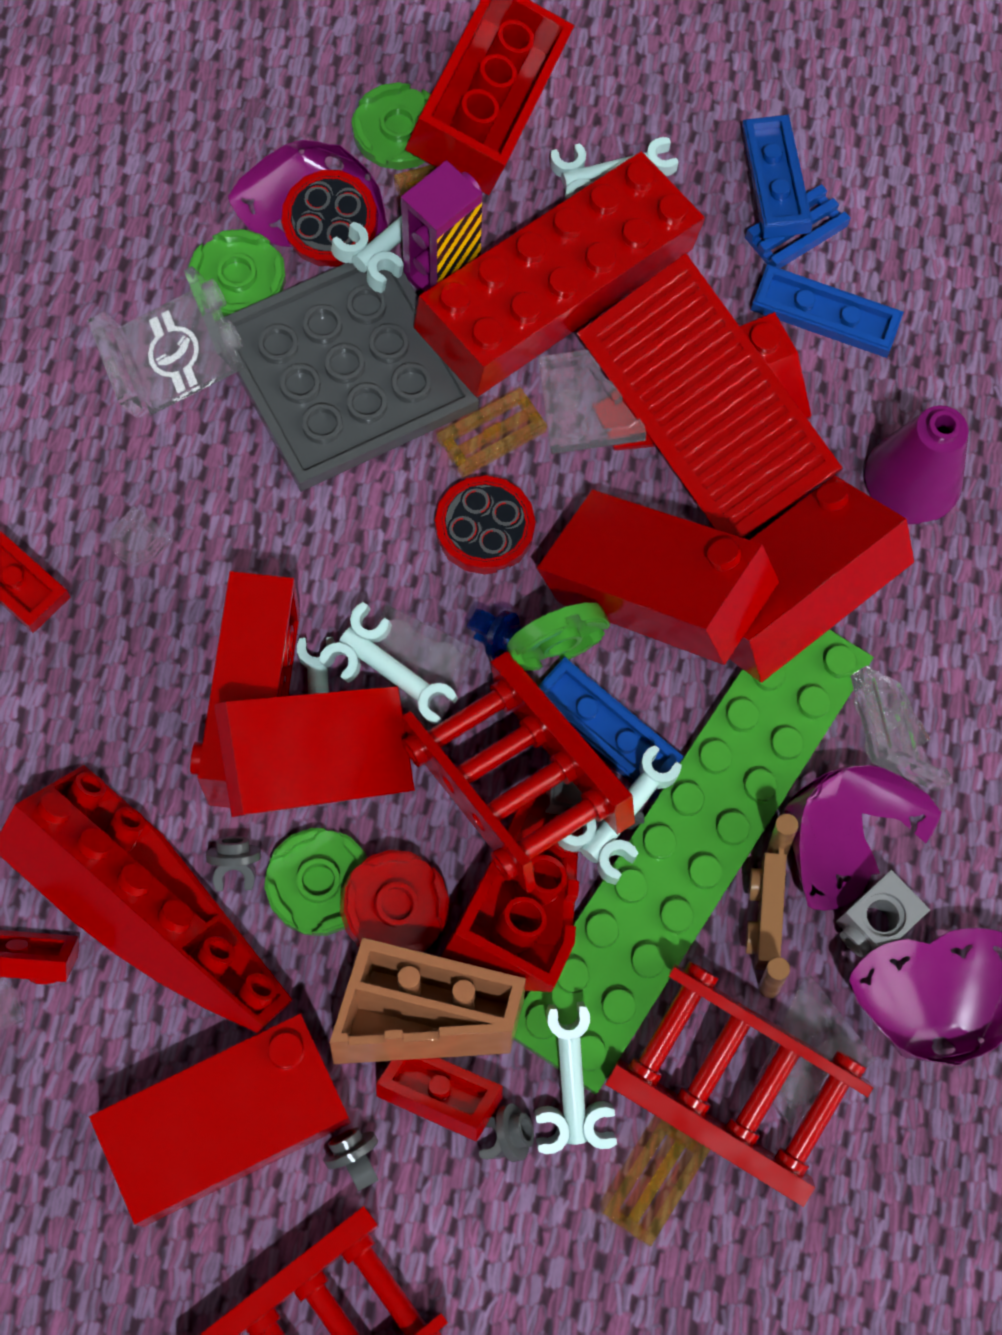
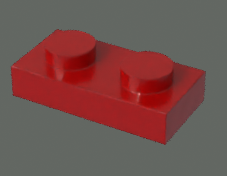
[0,531,71,633]
[0,930,79,985]
[376,1058,503,1142]

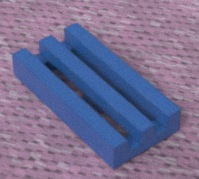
[745,184,851,268]

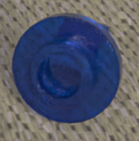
[466,609,522,660]

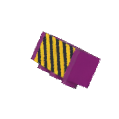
[401,160,482,293]

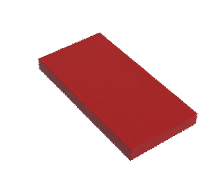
[214,686,415,817]

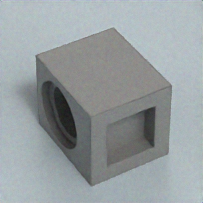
[836,870,930,957]

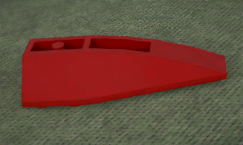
[0,765,292,1033]

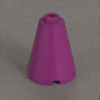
[864,405,969,524]

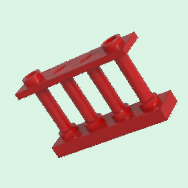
[402,651,635,894]
[605,961,874,1207]
[200,1206,448,1335]

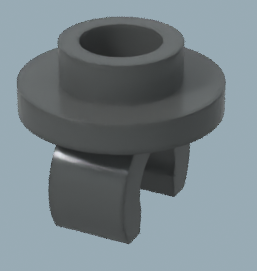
[206,836,261,891]
[479,1103,534,1162]
[323,1127,379,1191]

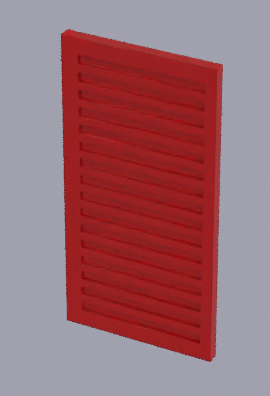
[577,253,843,538]

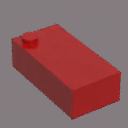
[405,0,575,195]
[729,475,914,683]
[537,489,779,665]
[190,571,300,808]
[89,1013,351,1227]

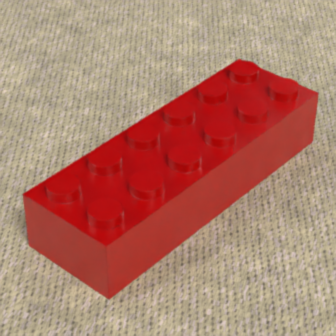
[414,151,705,398]

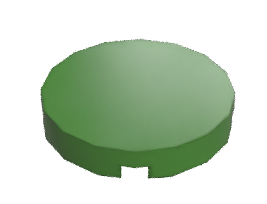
[351,82,431,170]
[188,229,286,318]
[507,602,610,671]
[264,828,367,936]

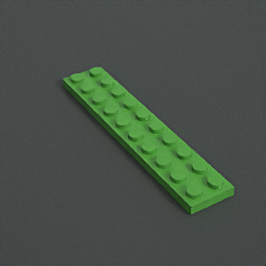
[514,629,874,1095]

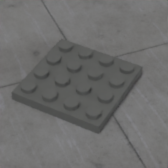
[212,251,479,492]

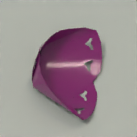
[228,140,388,247]
[784,765,942,911]
[849,928,1002,1066]

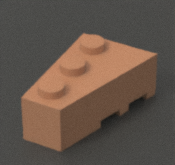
[329,937,526,1064]

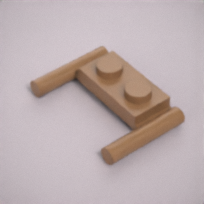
[745,814,798,998]

